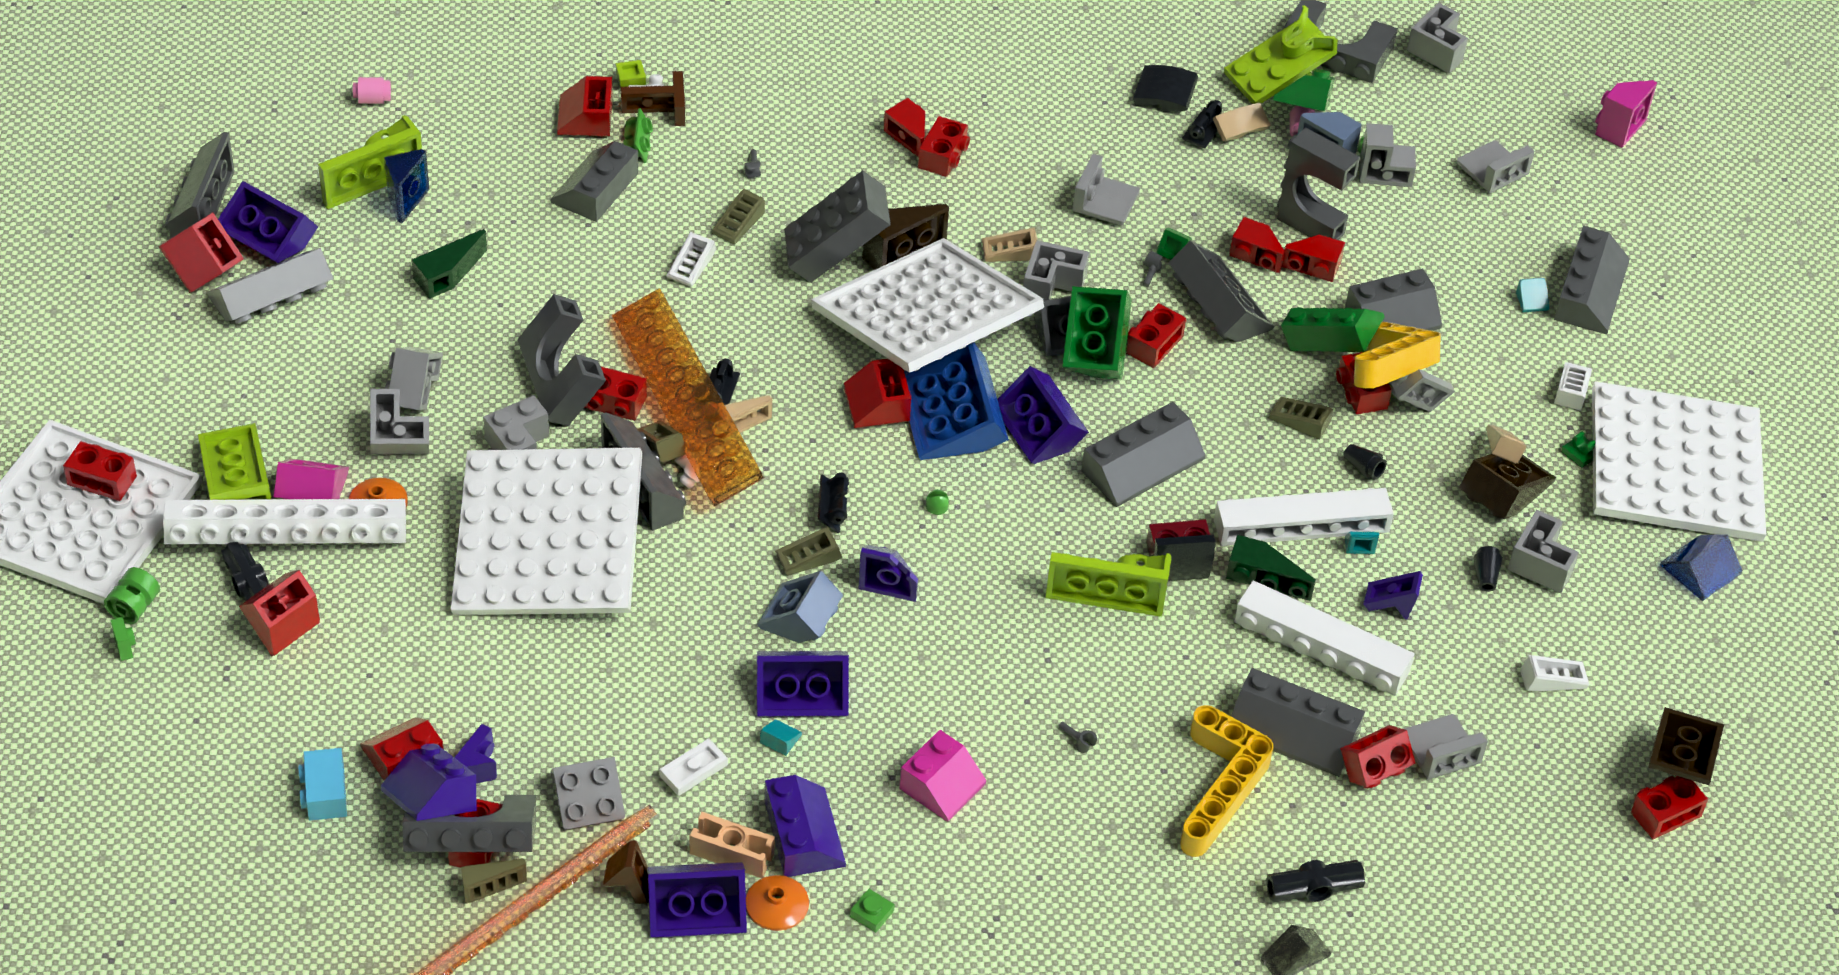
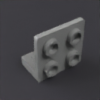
[1456,140,1535,194]
[1072,154,1140,225]
[1390,369,1455,412]
[1405,714,1488,780]
[550,757,625,830]

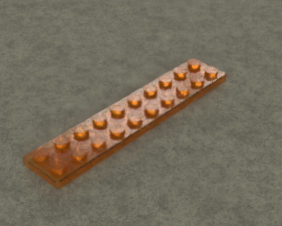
[612,288,765,507]
[414,804,657,975]

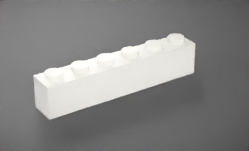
[1214,488,1394,546]
[1234,580,1415,696]

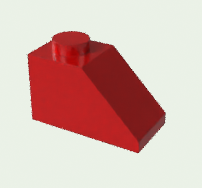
[884,98,926,158]

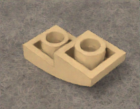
[1212,103,1271,141]

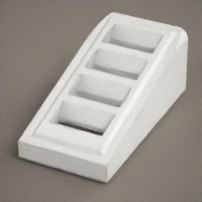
[667,232,716,287]
[1554,362,1592,411]
[1520,655,1589,691]

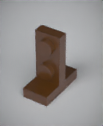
[621,71,685,126]

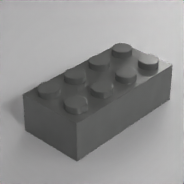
[784,170,890,283]

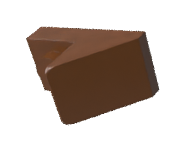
[603,840,649,904]

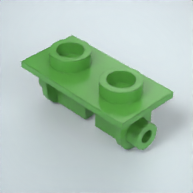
[623,108,653,163]

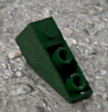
[412,229,487,299]
[1226,535,1316,601]

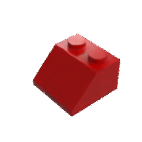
[360,717,444,781]

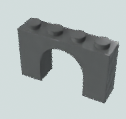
[1282,0,1398,84]
[1277,128,1360,240]
[517,294,606,426]
[403,795,536,852]

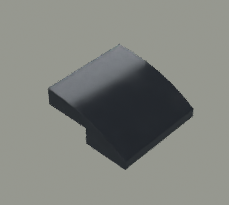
[1133,65,1198,112]
[1151,535,1216,581]

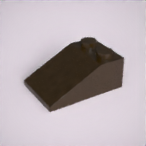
[862,203,949,270]
[1459,454,1557,519]
[1648,707,1724,785]

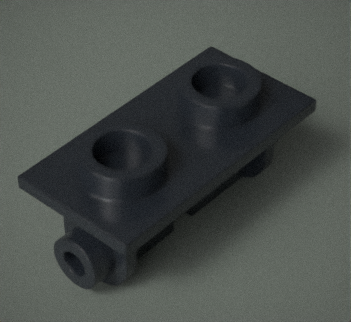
[1182,100,1222,149]
[698,358,740,412]
[818,472,849,533]

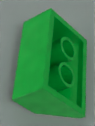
[1273,68,1335,111]
[1062,286,1132,380]
[1281,307,1385,352]

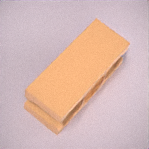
[689,812,775,879]

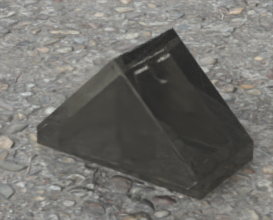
[1260,925,1332,975]

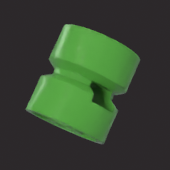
[104,567,160,625]

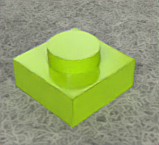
[615,60,646,88]

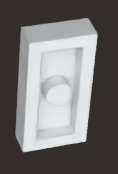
[659,738,728,796]

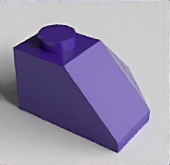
[859,544,918,602]

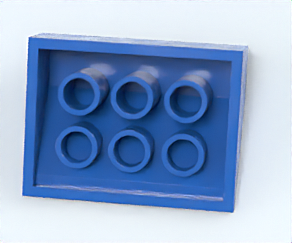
[904,342,1009,460]

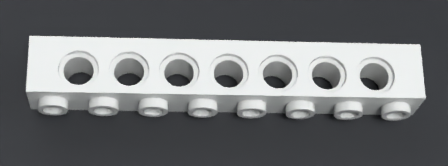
[163,499,406,544]

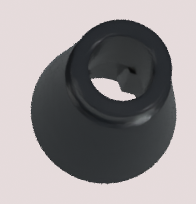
[1344,444,1387,479]
[1473,546,1503,592]

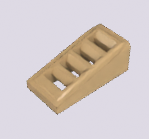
[982,227,1038,262]
[713,395,772,440]
[1486,424,1526,464]

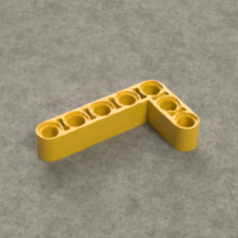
[1354,322,1441,388]
[1180,705,1274,857]

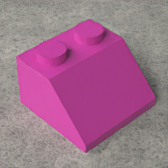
[1595,80,1657,148]
[274,459,349,499]
[899,730,986,822]

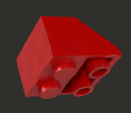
[557,76,613,136]
[158,212,244,293]
[843,359,911,428]
[239,570,320,656]

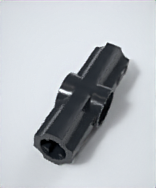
[221,542,269,601]
[1266,860,1365,902]

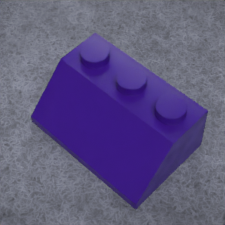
[218,181,318,263]
[997,366,1089,464]
[757,651,849,716]
[381,744,477,821]
[764,775,846,877]
[648,862,747,938]

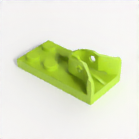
[1224,5,1338,104]
[318,115,424,209]
[198,423,271,500]
[1045,552,1171,617]

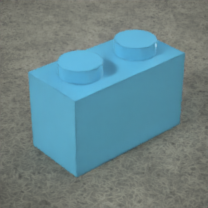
[298,748,347,821]

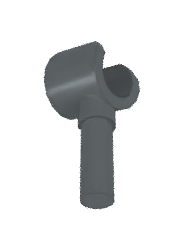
[744,149,761,179]
[1143,251,1162,287]
[1059,721,1097,753]

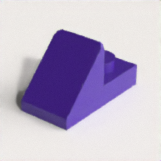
[1364,571,1423,620]
[454,724,497,783]

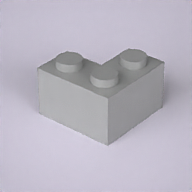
[1407,3,1468,73]
[1359,123,1416,187]
[1023,240,1090,299]
[385,347,443,410]
[370,389,429,454]
[483,395,549,450]
[1508,509,1579,593]

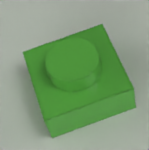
[111,617,136,661]
[850,889,895,933]

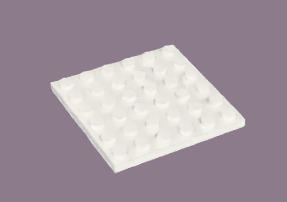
[811,238,1044,373]
[1592,381,1766,542]
[0,419,203,604]
[451,448,642,615]

